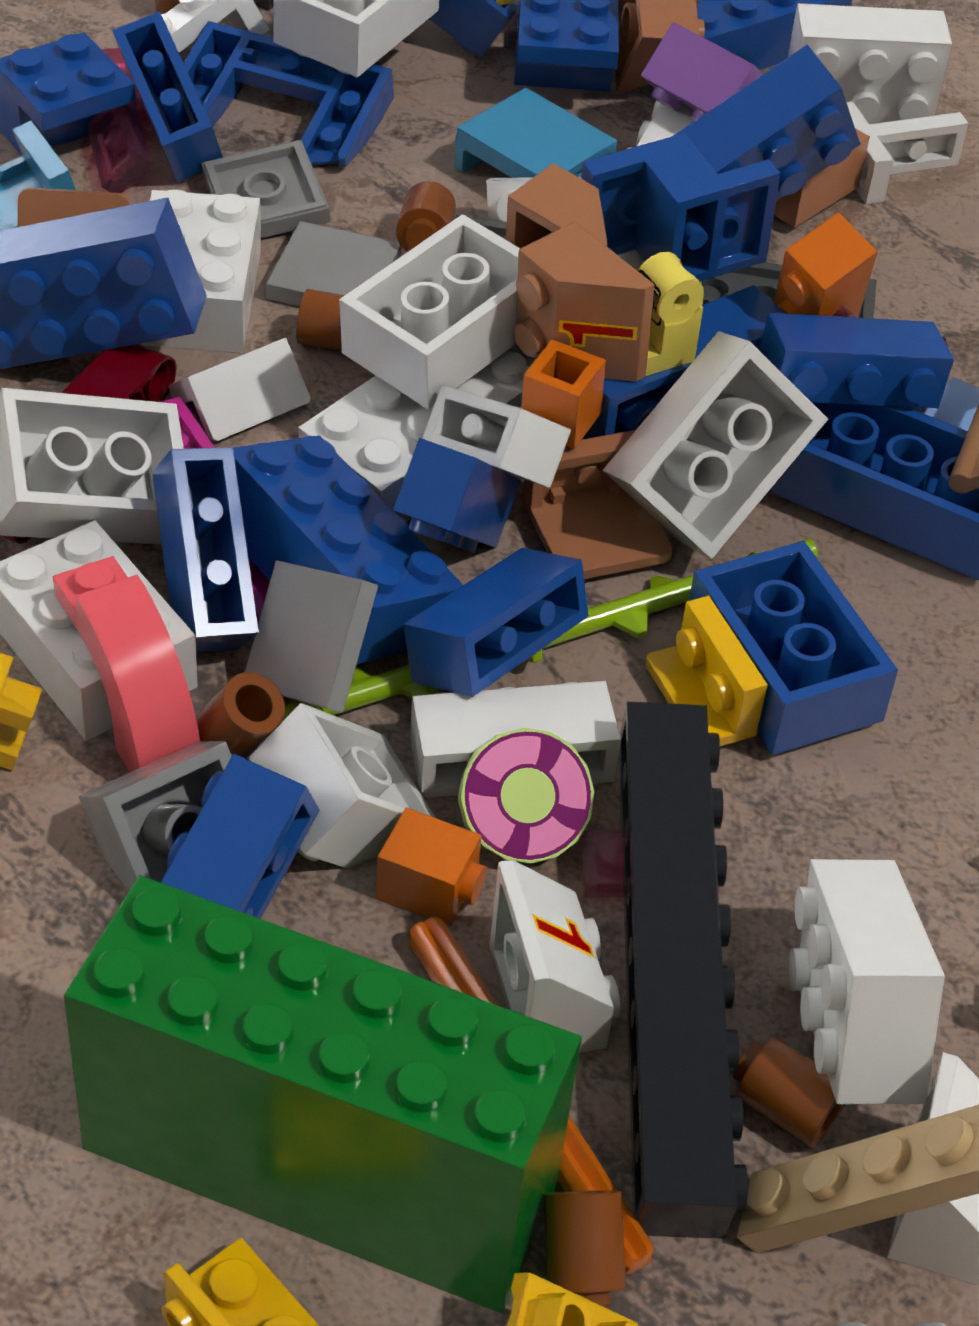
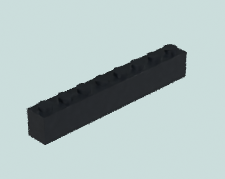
[619,701,748,1239]

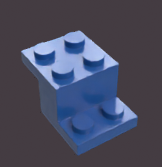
[514,0,619,92]
[0,32,136,155]
[581,133,780,282]

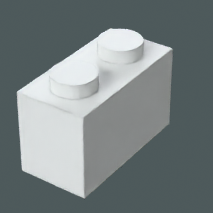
[422,385,571,488]

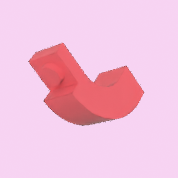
[52,556,200,773]

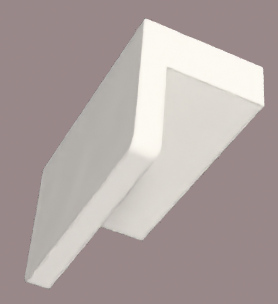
[168,338,311,442]

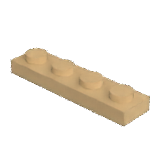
[737,1104,979,1253]

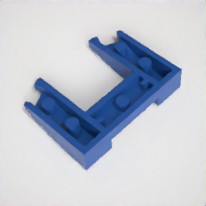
[184,21,394,168]

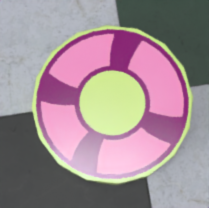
[458,728,595,864]

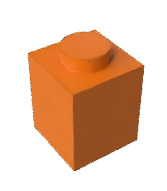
[522,339,606,449]
[375,807,487,927]

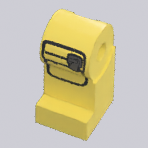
[637,252,704,376]

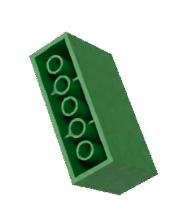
[64,875,582,1314]

